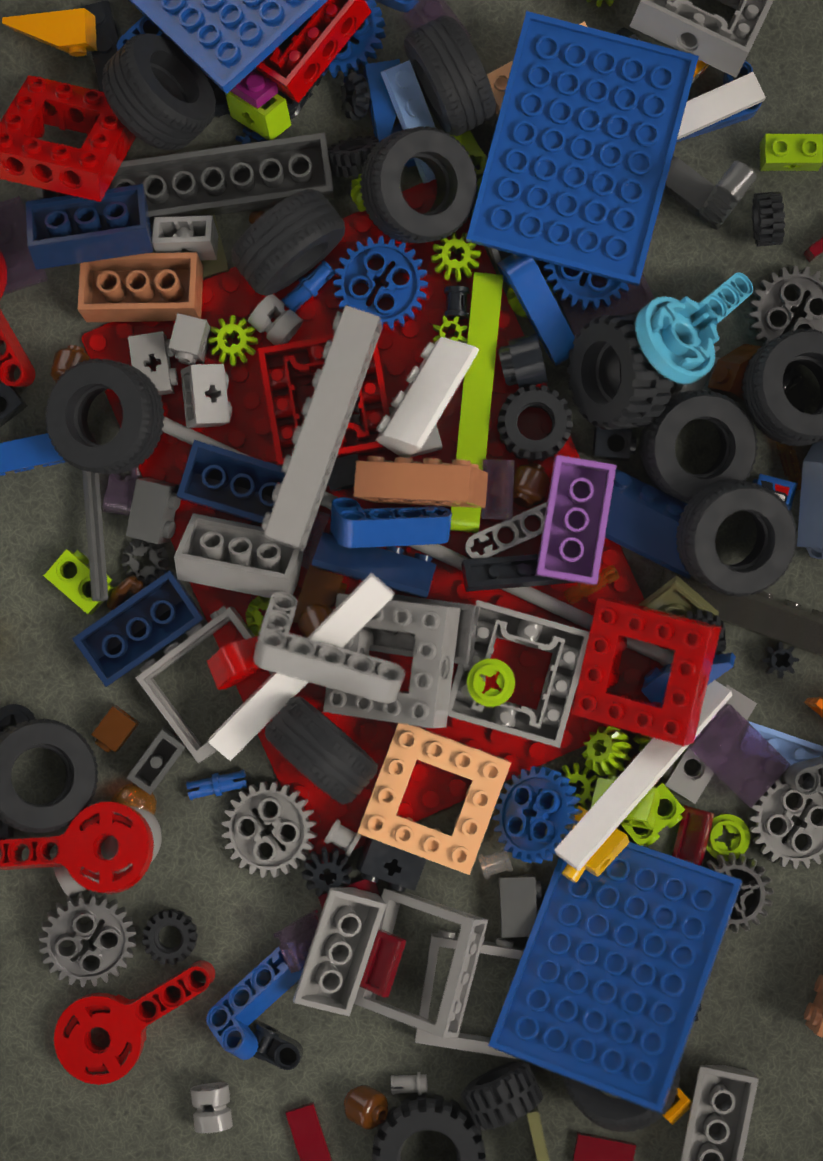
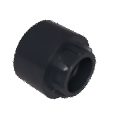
[498,333,548,388]

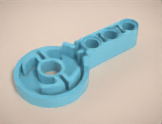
[636,272,753,384]

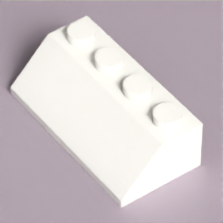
[375,337,480,458]

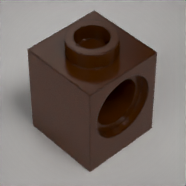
[91,705,140,753]

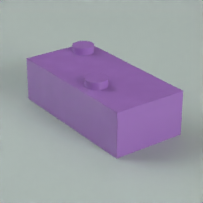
[535,455,616,585]

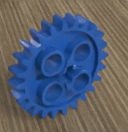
[292,0,386,78]
[333,236,428,332]
[543,263,630,310]
[493,766,582,864]

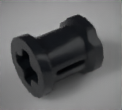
[443,286,470,320]

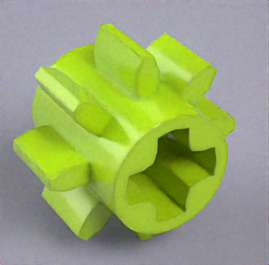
[433,316,468,344]

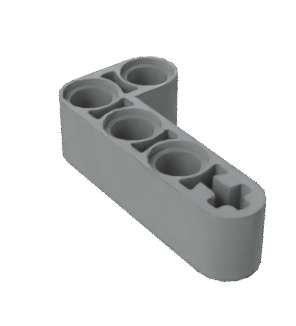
[465,502,547,559]

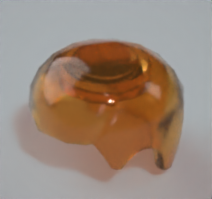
[111,783,157,815]

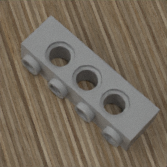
[662,684,757,804]

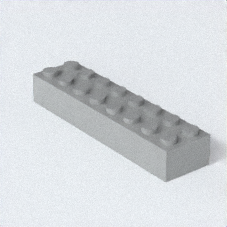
[262,305,382,552]

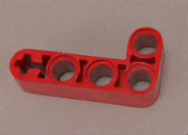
[207,625,303,690]

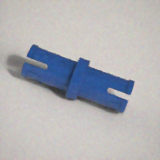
[281,260,336,313]
[186,769,248,800]

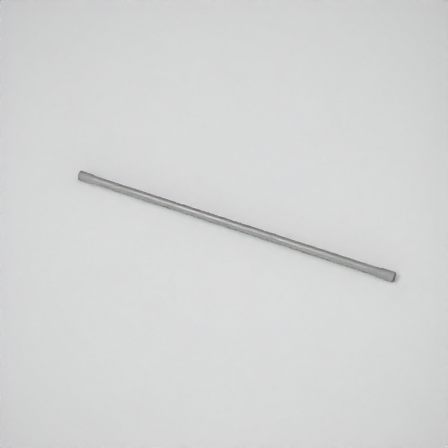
[162,417,675,666]

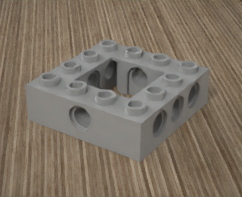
[629,0,774,77]
[323,593,460,728]
[448,600,590,748]

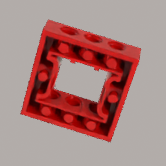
[254,0,371,103]
[0,75,136,202]
[258,335,390,467]
[571,597,721,746]

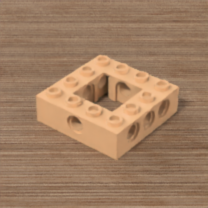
[358,723,511,875]

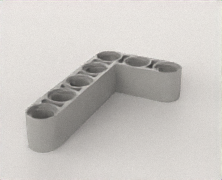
[253,591,404,703]

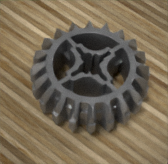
[706,853,774,933]

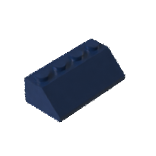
[26,184,153,270]
[177,440,285,524]
[605,469,691,579]
[311,531,437,599]
[72,571,204,687]

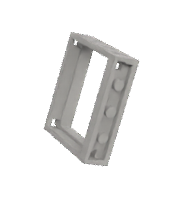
[136,606,273,764]
[354,889,488,1038]
[415,929,527,1060]

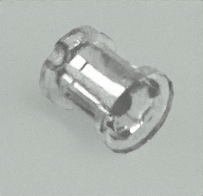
[477,846,513,880]

